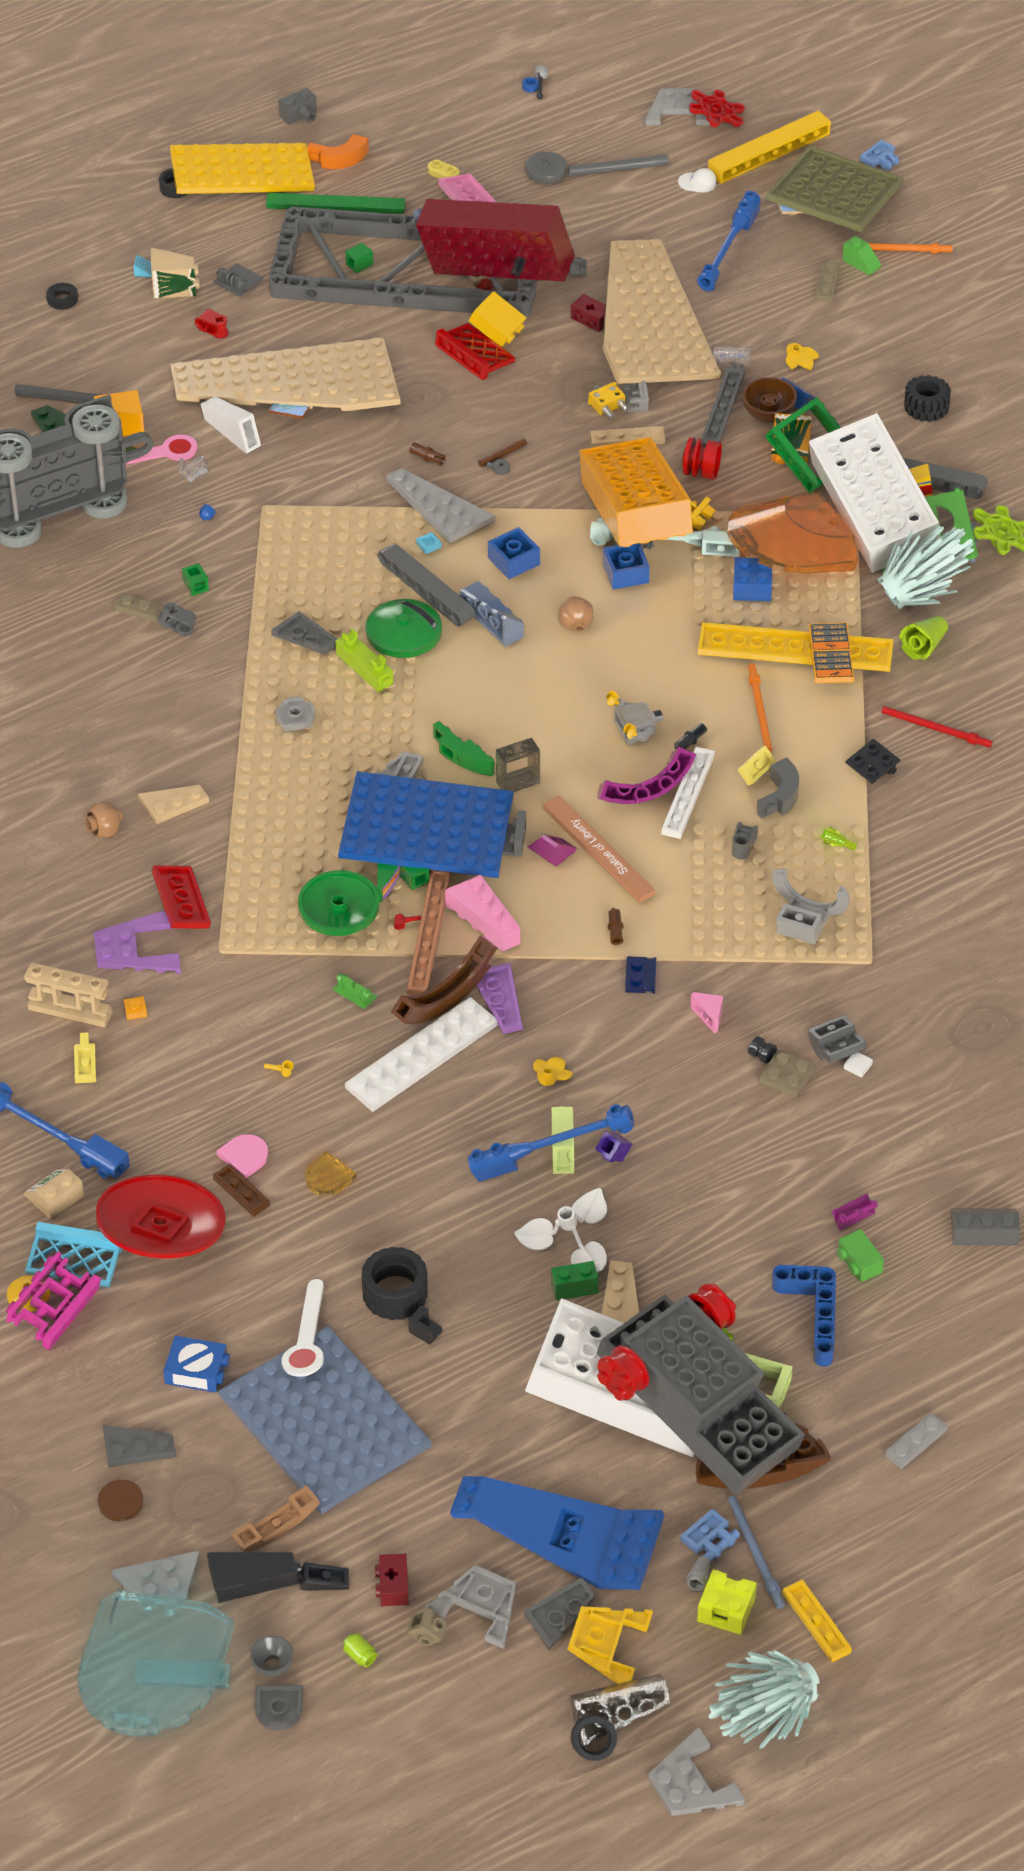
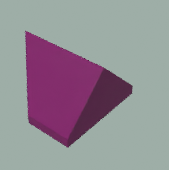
[527,834,577,866]

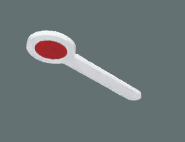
[282,1279,324,1376]

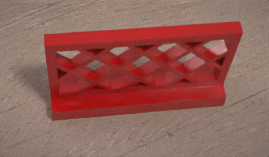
[435,323,516,380]

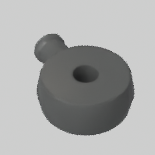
[487,459,510,475]

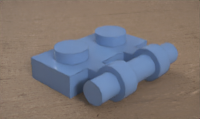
[680,1509,740,1562]

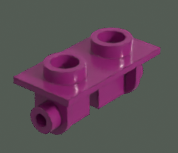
[831,1193,878,1231]

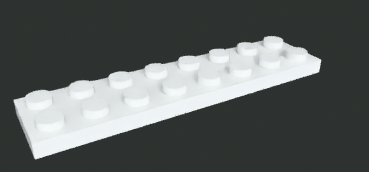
[345,997,498,1112]

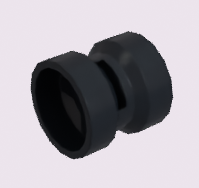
[748,1036,777,1064]

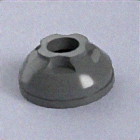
[251,1636,293,1676]

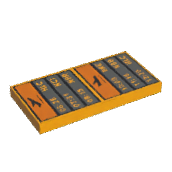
[809,623,854,683]

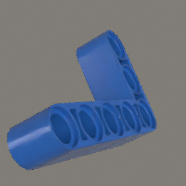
[772,1265,836,1367]

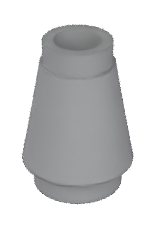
[686,1557,711,1591]

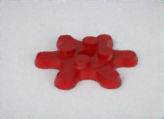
[689,90,746,128]

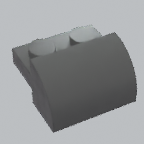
[808,1015,866,1063]

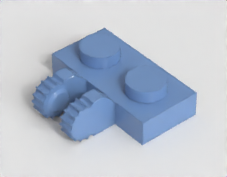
[860,140,899,170]

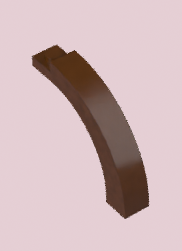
[391,935,498,1024]

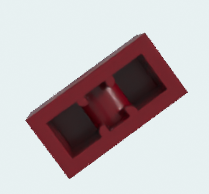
[571,294,606,332]
[375,1554,409,1606]

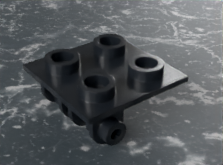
[845,738,901,784]

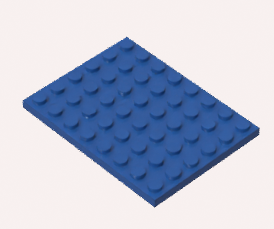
[338,771,514,878]

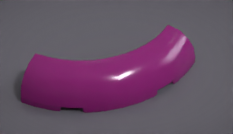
[597,747,696,804]

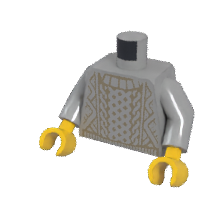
[606,690,663,745]

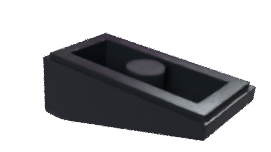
[300,1562,349,1591]

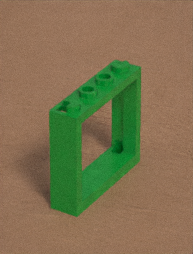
[764,397,841,494]

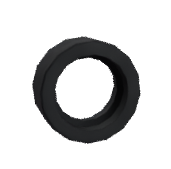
[159,168,188,199]
[571,1714,617,1761]

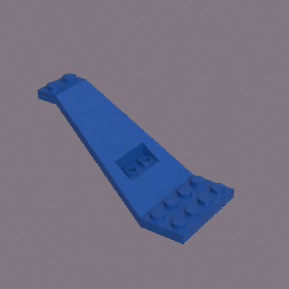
[450,1476,665,1590]

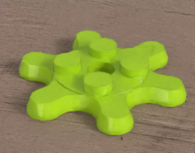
[973,505,1024,555]

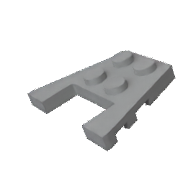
[645,88,710,126]
[423,1565,516,1649]
[648,1728,745,1816]

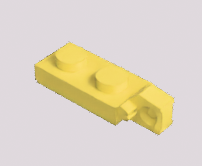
[74,1032,96,1083]

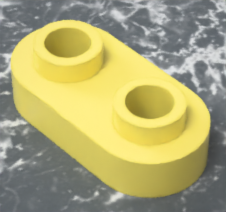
[428,160,459,179]

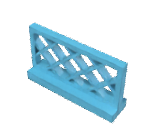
[25,1222,122,1287]

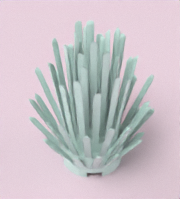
[877,526,974,610]
[709,1650,820,1749]

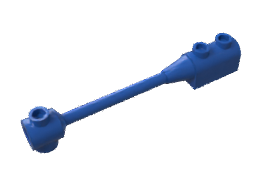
[697,190,761,291]
[0,1082,130,1179]
[468,1104,635,1182]

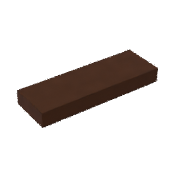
[213,1164,270,1217]

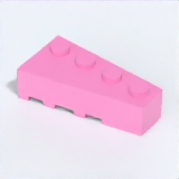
[445,875,520,951]

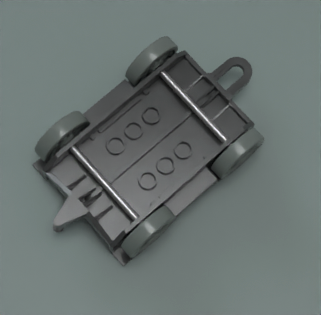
[0,394,153,548]

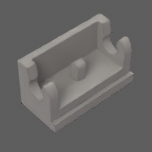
[624,380,649,412]

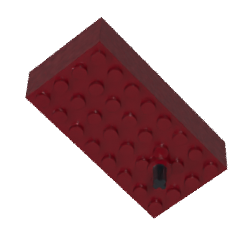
[416,199,575,282]

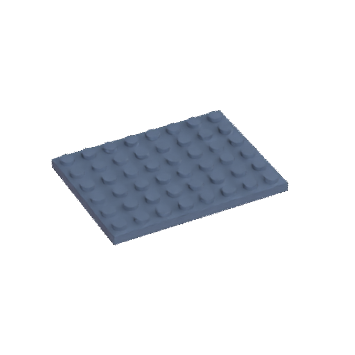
[219,1326,432,1514]

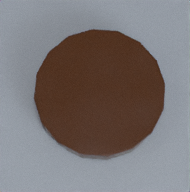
[98,1480,143,1521]

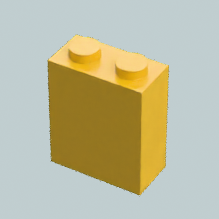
[469,291,526,347]

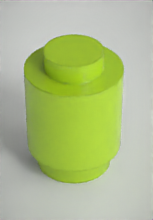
[343,1633,378,1668]

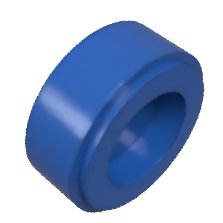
[522,77,539,92]

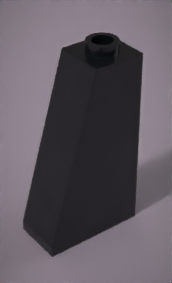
[207,1552,302,1603]

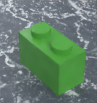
[837,1229,884,1283]

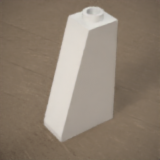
[201,396,261,454]

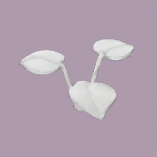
[514,1188,607,1273]

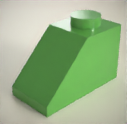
[843,236,881,275]

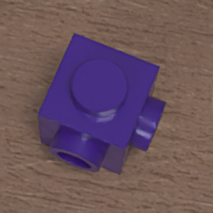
[595,1131,633,1163]

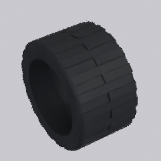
[361,1247,428,1320]

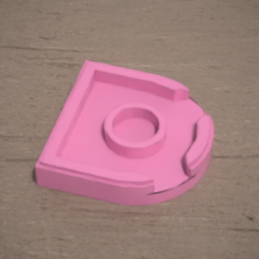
[217,1135,268,1178]

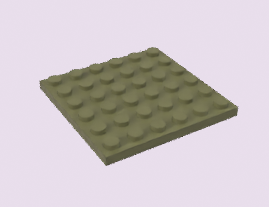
[766,146,904,232]

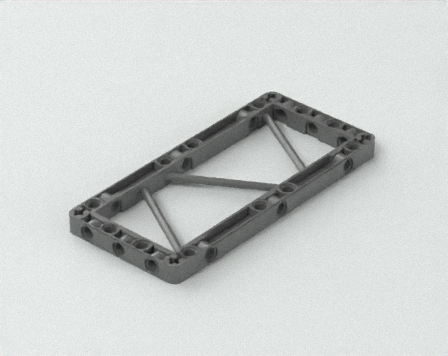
[269,207,538,317]

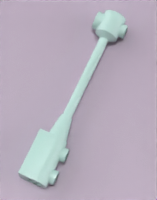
[590,518,742,557]

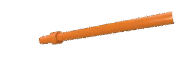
[869,243,952,254]
[748,663,773,752]

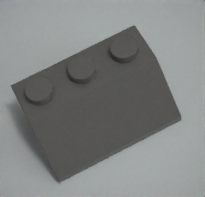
[951,1208,1020,1245]

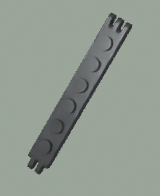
[702,363,745,448]

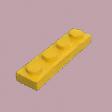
[783,1579,852,1663]

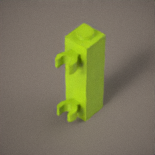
[336,628,394,692]

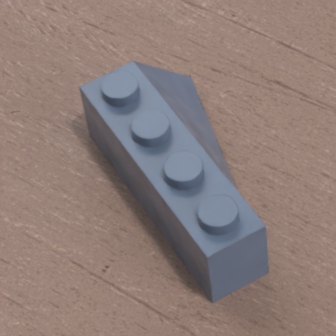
[460,581,524,647]

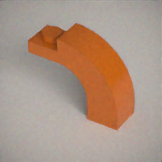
[307,134,369,169]

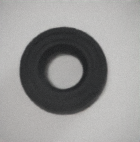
[46,283,78,310]

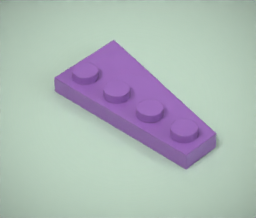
[476,963,523,1034]

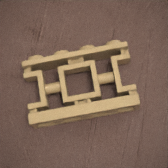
[24,963,113,1028]

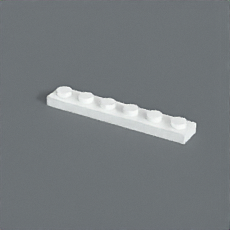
[662,747,715,839]

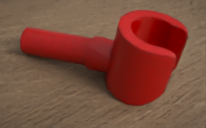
[394,913,421,930]

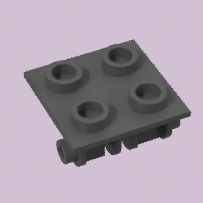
[213,263,263,297]

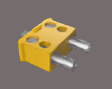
[588,382,630,419]

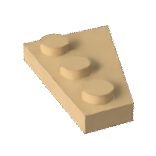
[138,785,209,824]

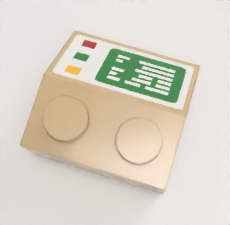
[24,1168,84,1220]

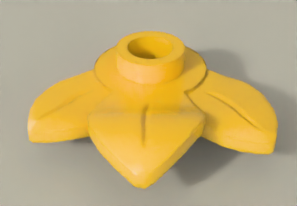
[785,343,819,370]
[533,1057,573,1086]

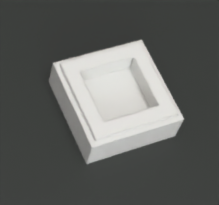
[844,1052,873,1078]

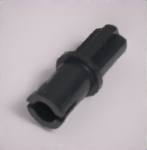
[674,723,707,750]

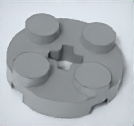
[276,697,315,731]

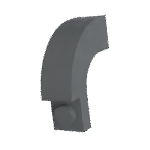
[757,757,799,819]

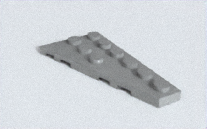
[386,468,495,543]

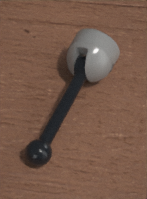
[534,65,548,99]

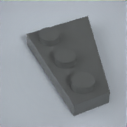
[271,611,337,654]
[103,1426,176,1467]
[524,1578,595,1650]

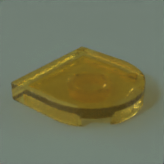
[305,1151,357,1195]

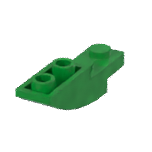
[433,721,495,776]

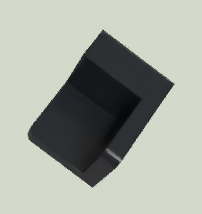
[408,1305,442,1345]

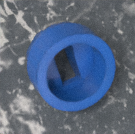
[199,504,216,520]

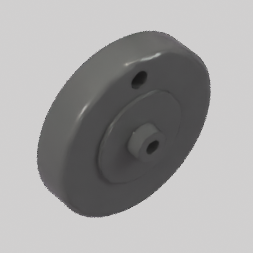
[525,152,567,183]

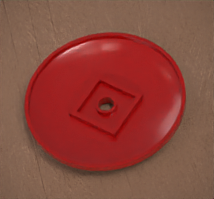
[96,1174,226,1259]

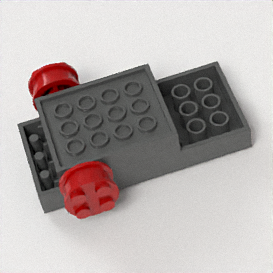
[596,1283,805,1496]

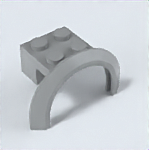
[772,868,849,945]

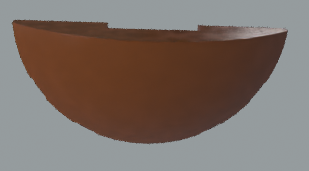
[696,1423,831,1489]

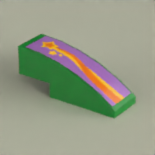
[377,863,400,903]

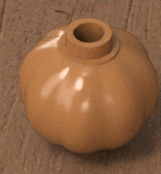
[558,596,594,632]
[85,802,123,838]

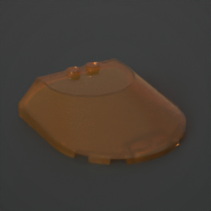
[726,493,858,573]

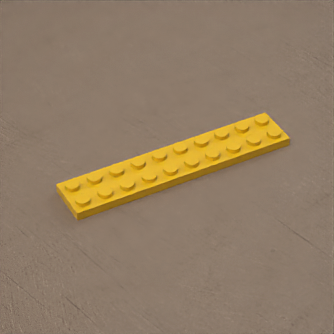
[698,622,894,672]

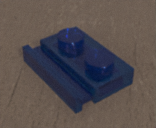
[625,956,657,994]

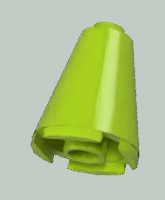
[899,616,948,660]

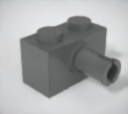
[278,88,317,125]

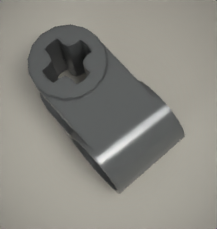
[157,602,196,636]
[732,822,759,859]

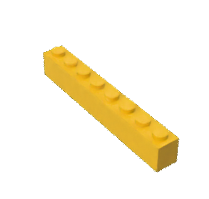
[708,111,831,184]

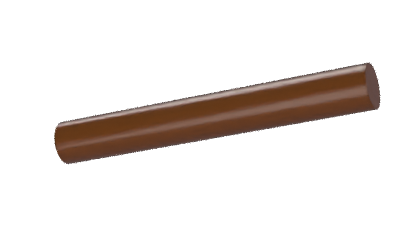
[478,438,527,467]

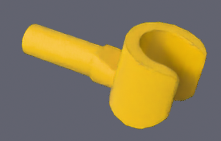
[264,1060,294,1077]

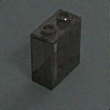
[496,737,540,792]

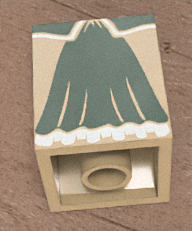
[151,248,200,299]

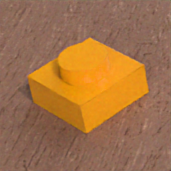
[123,996,147,1020]

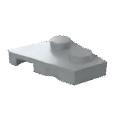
[375,752,423,779]

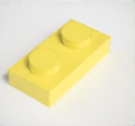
[737,746,776,785]

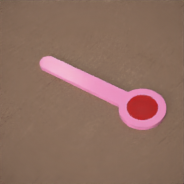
[125,435,198,465]

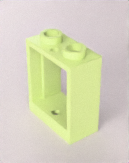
[551,1106,574,1174]
[745,1353,793,1409]

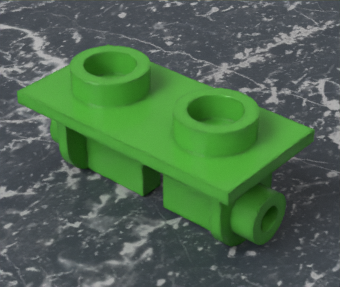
[333,973,377,1009]

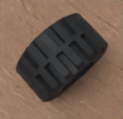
[904,375,951,422]

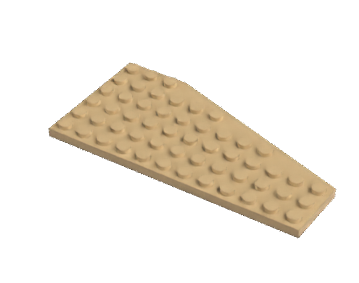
[603,239,721,384]
[170,338,400,411]

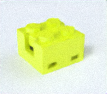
[697,1569,757,1635]

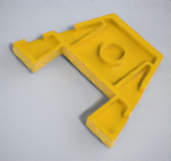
[567,1607,653,1690]

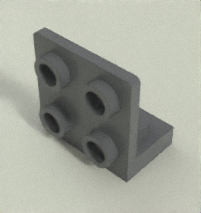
[503,810,527,856]

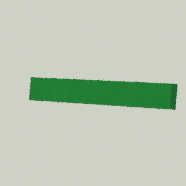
[266,193,406,214]

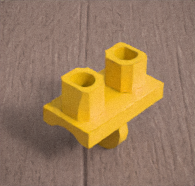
[690,497,716,531]

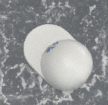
[678,168,716,192]

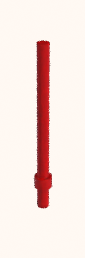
[881,706,993,748]

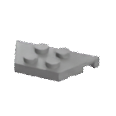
[111,1551,199,1608]

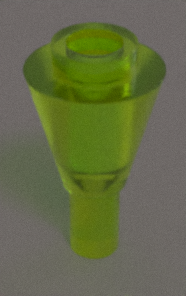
[820,826,858,851]

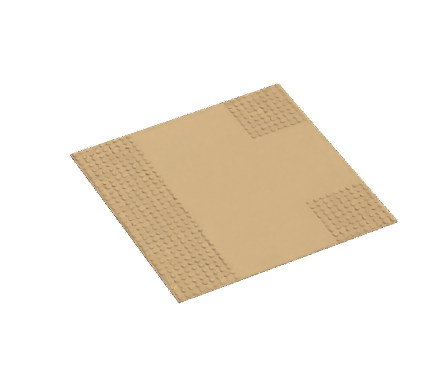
[219,505,873,964]

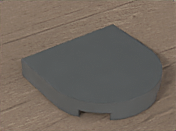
[255,1685,303,1731]

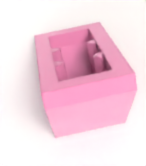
[690,992,723,1033]

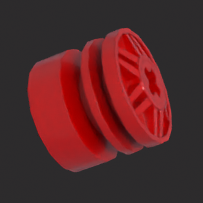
[682,437,722,480]

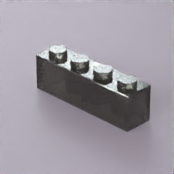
[569,1674,670,1747]

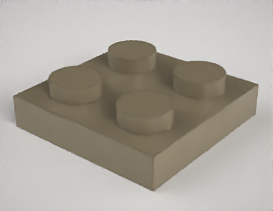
[759,1049,815,1098]

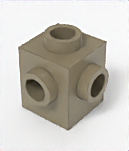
[407,1607,447,1647]

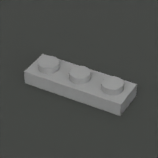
[885,1413,948,1469]

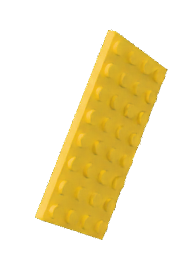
[170,142,315,194]

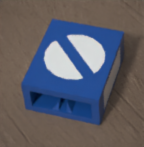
[164,1336,230,1393]

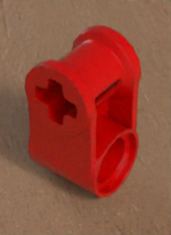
[195,309,229,339]

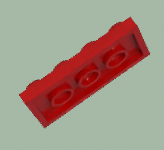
[151,865,211,929]

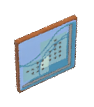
[269,403,310,419]

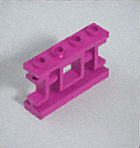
[6,1252,101,1350]

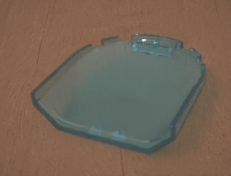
[78,1590,235,1736]

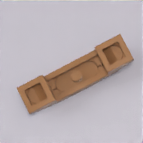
[231,1485,320,1552]

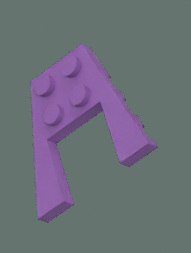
[94,910,181,974]

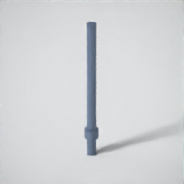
[728,1495,785,1609]

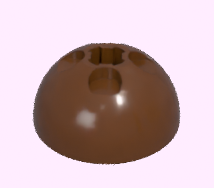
[743,377,797,423]

